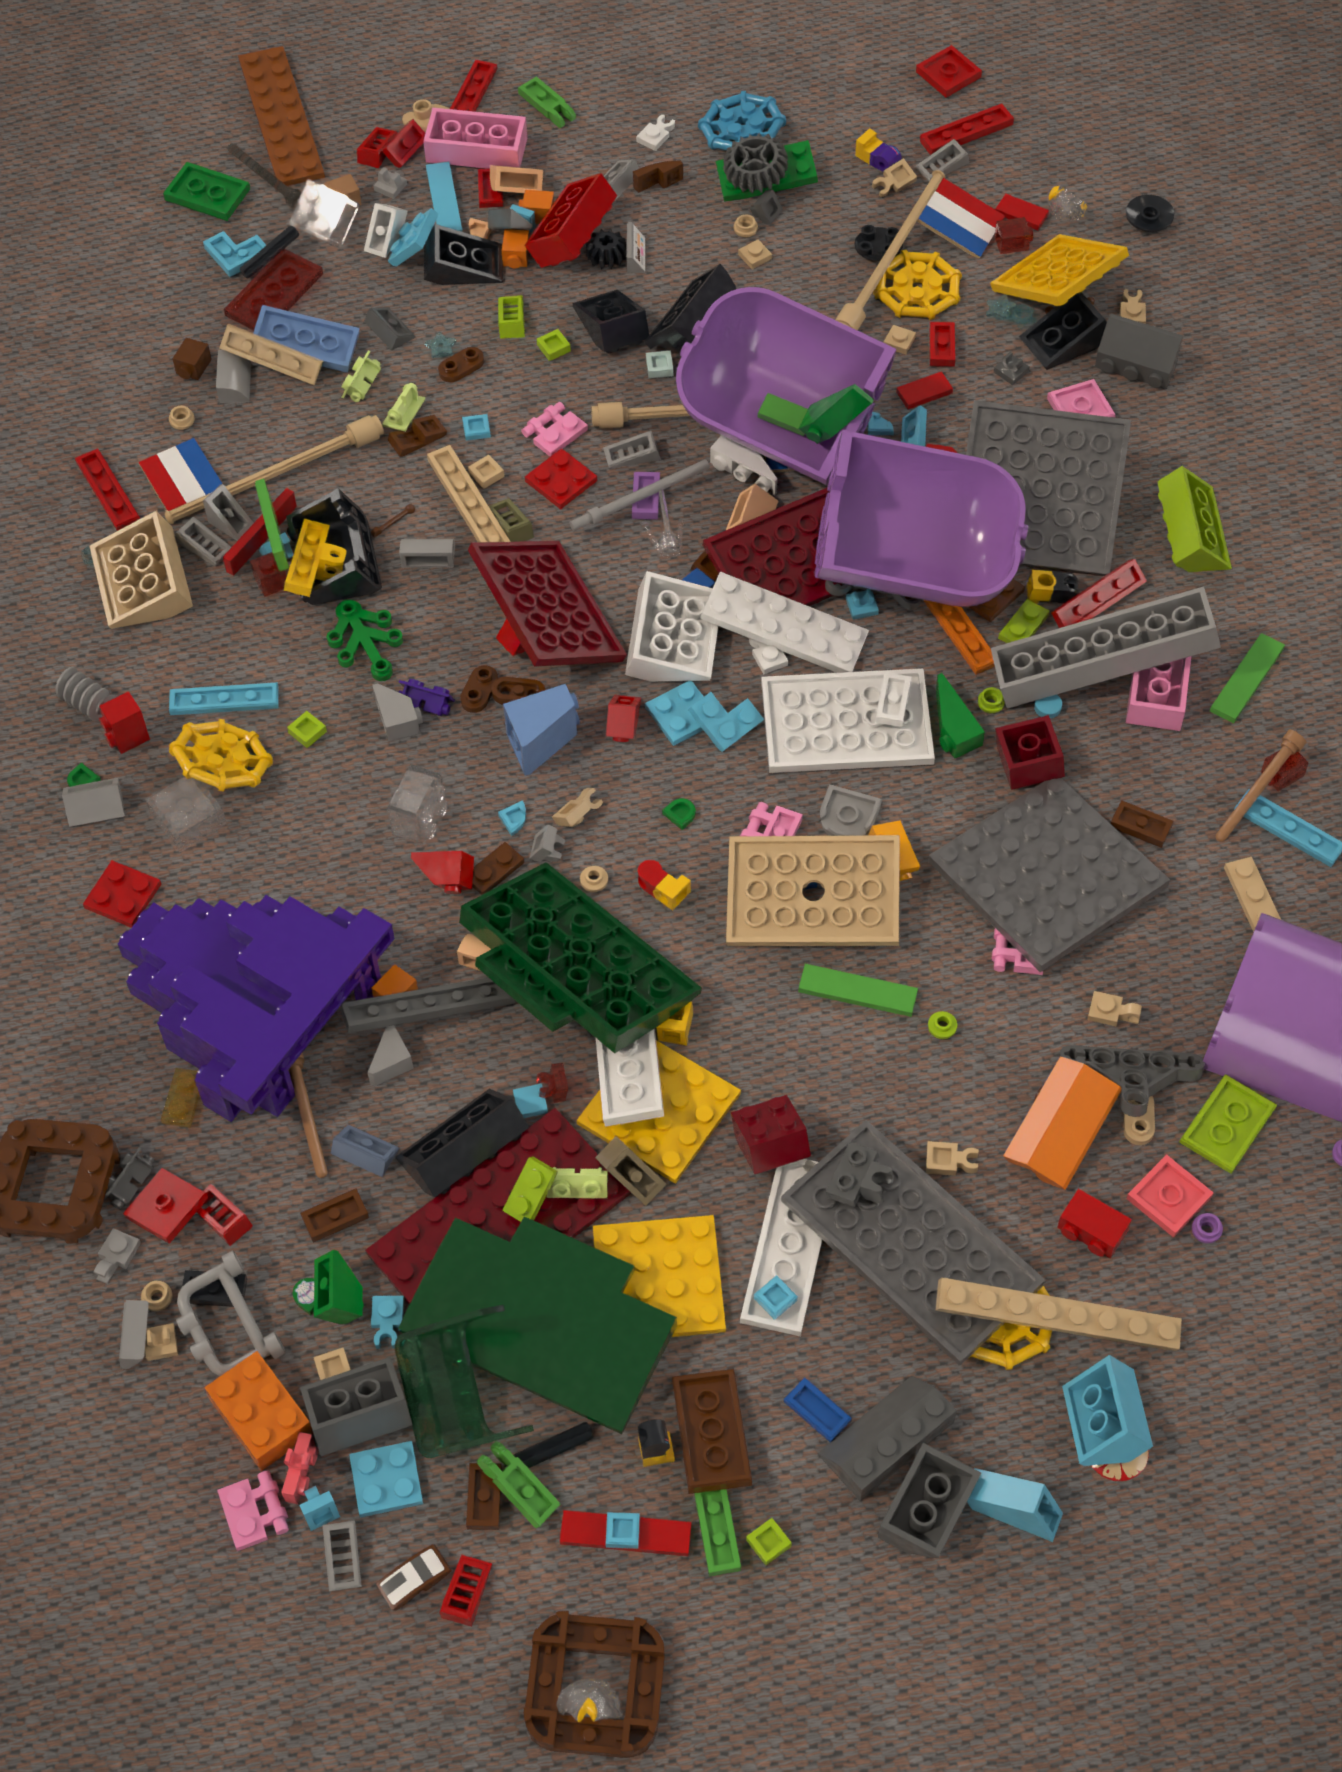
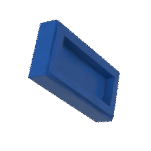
[784,1377,852,1443]

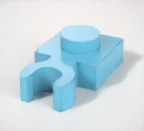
[371,1296,404,1349]

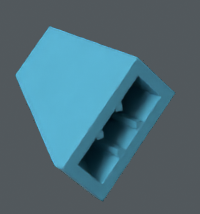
[967,1468,1063,1542]

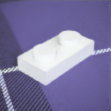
[875,672,911,727]

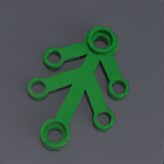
[326,600,403,681]

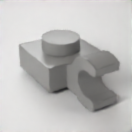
[94,1228,141,1284]

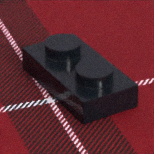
[182,1270,247,1307]

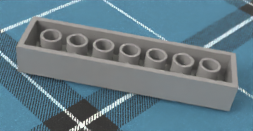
[991,586,1221,708]

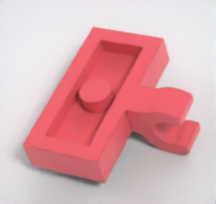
[281,1432,318,1505]

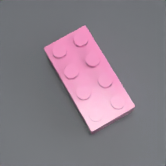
[423,108,527,169]
[1126,656,1191,731]

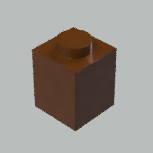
[172,338,212,381]

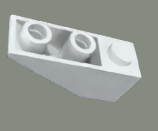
[710,435,777,496]

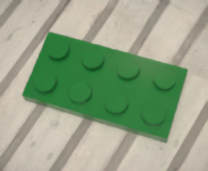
[716,140,818,202]

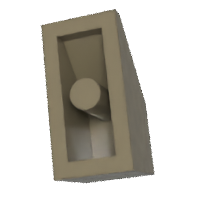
[595,1136,666,1206]

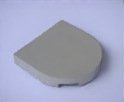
[820,784,882,836]

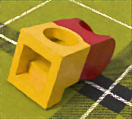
[638,860,691,911]

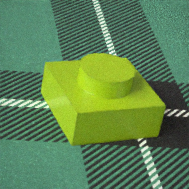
[537,329,571,361]
[287,711,327,748]
[746,1518,792,1566]

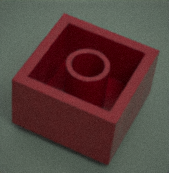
[995,715,1065,790]
[731,1095,811,1175]

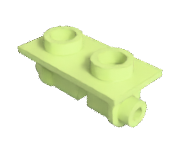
[341,350,381,402]
[382,383,425,432]
[547,1167,608,1198]

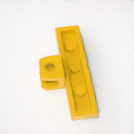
[284,519,347,597]

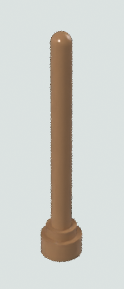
[1215,729,1307,842]
[288,1052,328,1178]

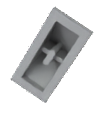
[203,484,254,541]
[368,1025,413,1086]

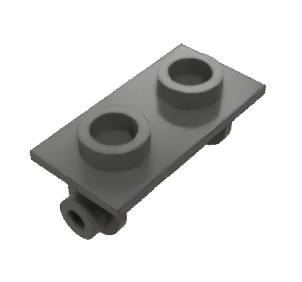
[103,1146,155,1210]

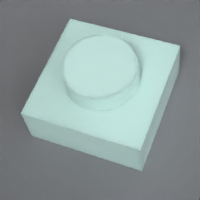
[646,350,674,378]

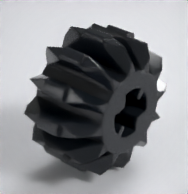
[586,229,627,270]

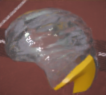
[1049,186,1087,222]
[556,1678,623,1722]

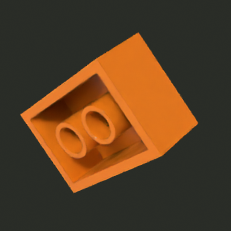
[204,1351,314,1471]

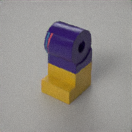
[855,128,902,172]

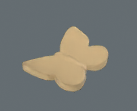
[402,99,450,133]

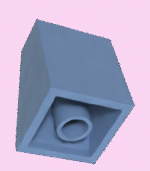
[503,684,580,776]

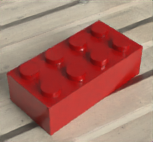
[524,173,618,268]

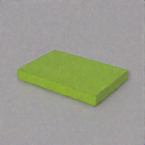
[1179,1074,1277,1174]

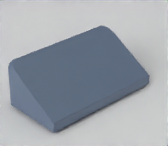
[330,1125,400,1177]

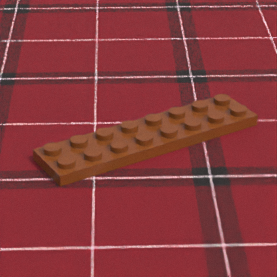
[238,46,325,188]

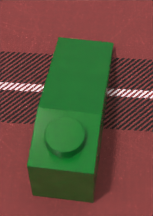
[799,384,874,444]
[936,673,985,759]

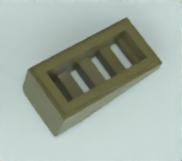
[489,498,534,542]

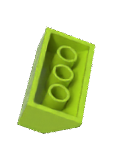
[1157,466,1232,572]

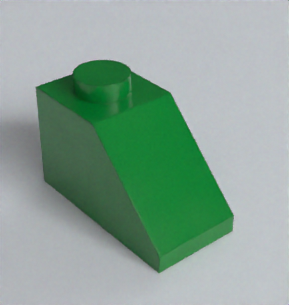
[314,1250,364,1324]

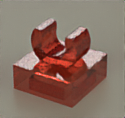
[536,1063,568,1103]

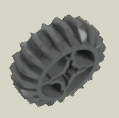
[723,132,788,193]

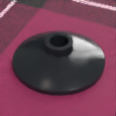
[1126,195,1175,232]

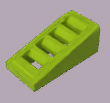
[498,295,525,339]

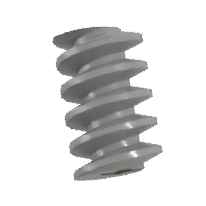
[55,667,116,722]

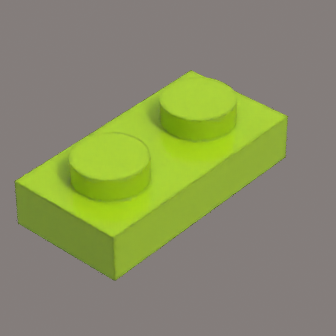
[998,599,1050,643]
[502,1157,558,1222]

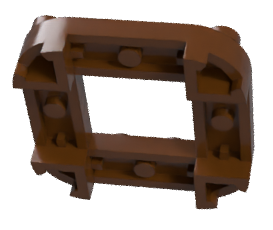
[0,1119,120,1244]
[524,1611,665,1758]

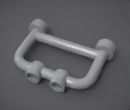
[176,1250,286,1376]

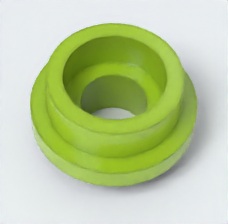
[978,687,1005,713]
[928,1011,957,1039]

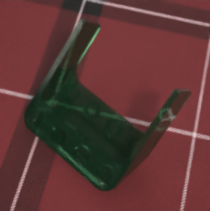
[395,1305,534,1458]

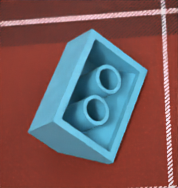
[1062,1355,1153,1466]

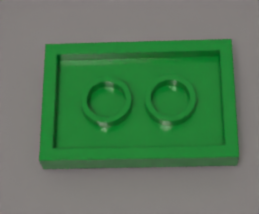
[163,162,250,221]

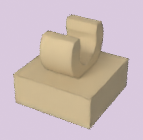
[145,1323,178,1361]

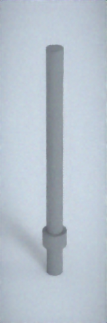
[569,459,710,531]

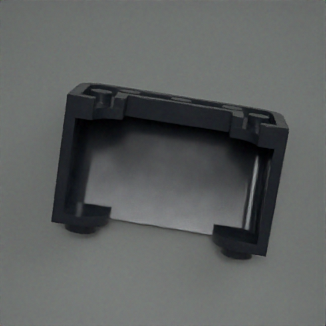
[286,488,382,605]

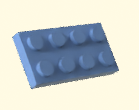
[253,305,360,373]

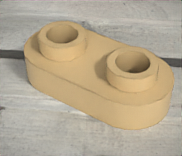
[1123,1096,1155,1145]

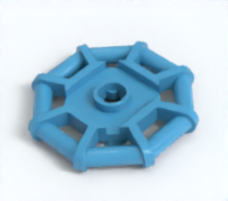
[698,91,786,150]

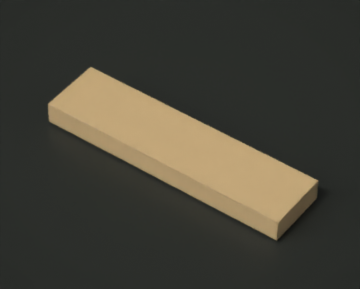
[220,324,323,385]

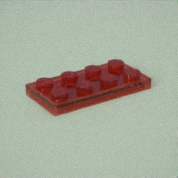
[224,249,323,331]

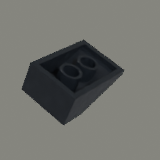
[424,224,503,285]
[572,290,650,353]
[1019,292,1107,370]

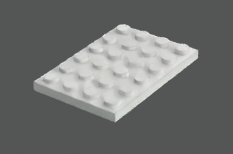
[761,668,935,773]

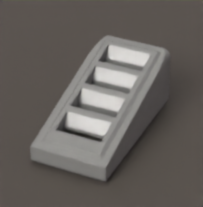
[916,139,969,182]
[603,431,661,469]
[175,517,231,567]
[322,1521,362,1592]

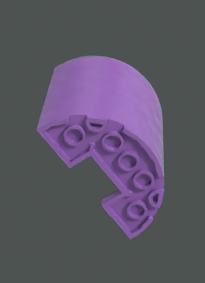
[676,287,896,486]
[815,430,1028,607]
[1203,913,1342,1122]

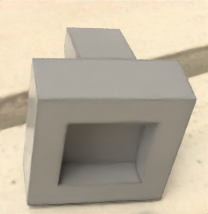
[374,167,407,199]
[529,825,565,862]

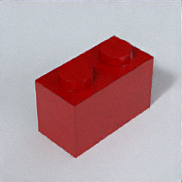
[99,691,150,754]
[1057,1188,1132,1259]

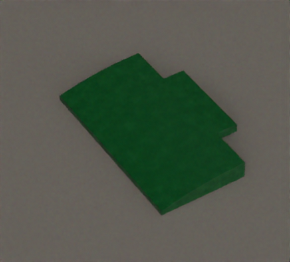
[459,862,702,1054]
[398,1216,677,1434]

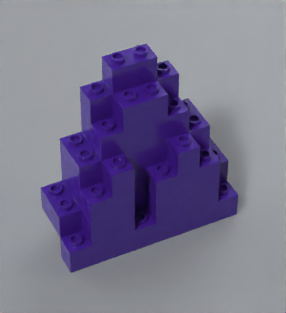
[118,895,395,1122]

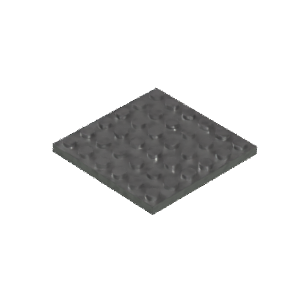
[966,400,1131,576]
[928,778,1170,972]

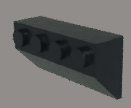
[395,1088,529,1197]

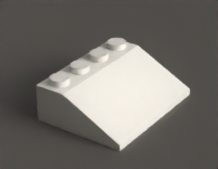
[625,571,718,682]

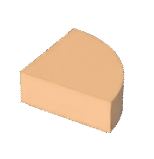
[469,218,492,239]

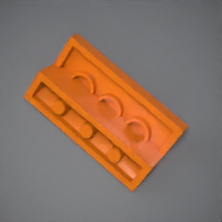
[1003,1056,1122,1190]

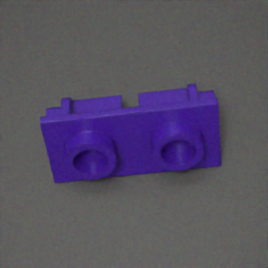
[398,679,455,717]

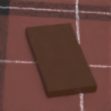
[672,1369,752,1494]

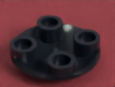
[854,225,903,261]

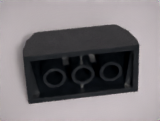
[644,264,736,353]

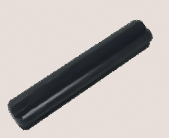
[240,226,299,278]
[504,1422,593,1468]

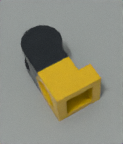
[1026,570,1079,604]
[638,1419,675,1467]

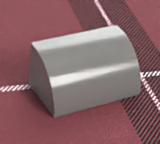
[216,350,251,403]
[399,538,455,568]
[62,778,125,827]

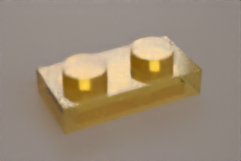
[161,1068,200,1128]

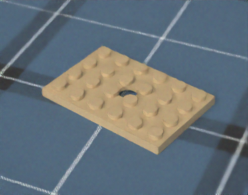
[726,835,900,946]

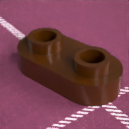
[438,347,484,383]
[460,665,498,713]
[492,677,545,705]

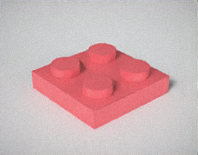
[1126,1154,1214,1238]

